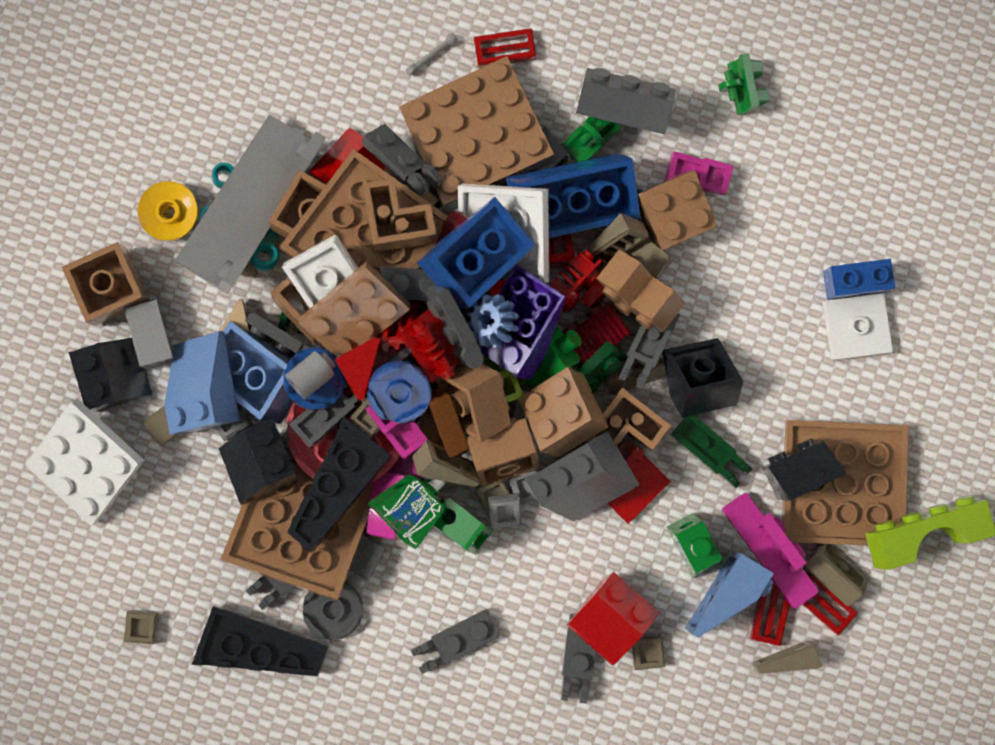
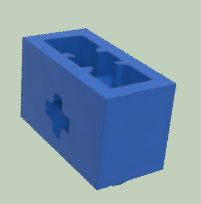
[823,258,895,300]

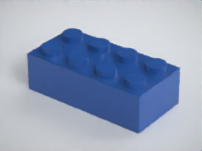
[506,153,640,238]

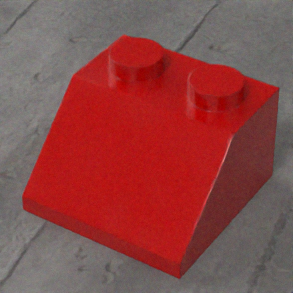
[566,572,660,666]

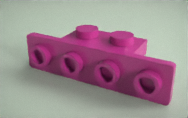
[722,493,818,609]

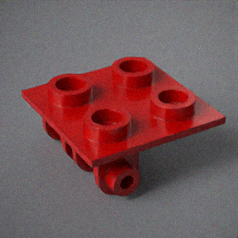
[549,250,602,313]
[399,310,480,383]
[607,439,671,524]

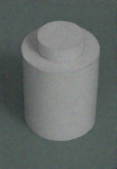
[285,351,335,399]

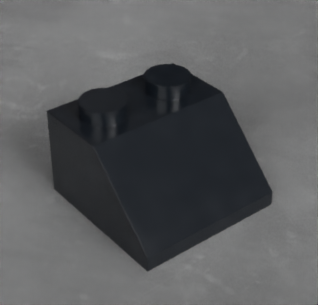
[68,337,153,412]
[662,338,744,418]
[219,418,298,505]
[762,438,847,501]

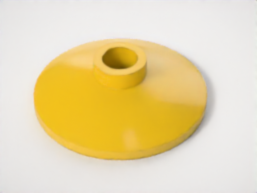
[137,181,198,241]

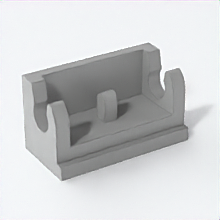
[124,299,174,369]

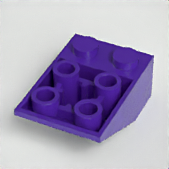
[477,265,566,380]

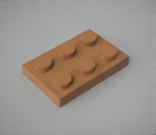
[298,262,411,358]

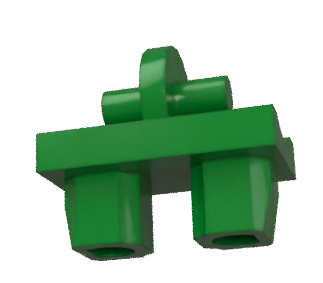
[718,54,769,115]
[561,117,621,162]

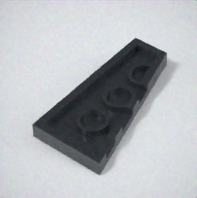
[287,417,392,553]
[192,605,329,677]

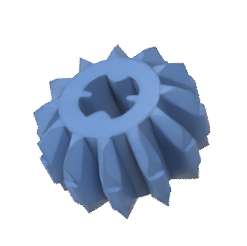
[466,294,520,348]

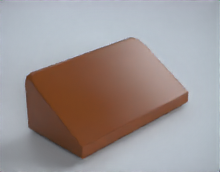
[430,388,469,458]

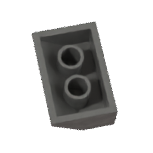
[576,68,676,135]
[526,431,640,521]

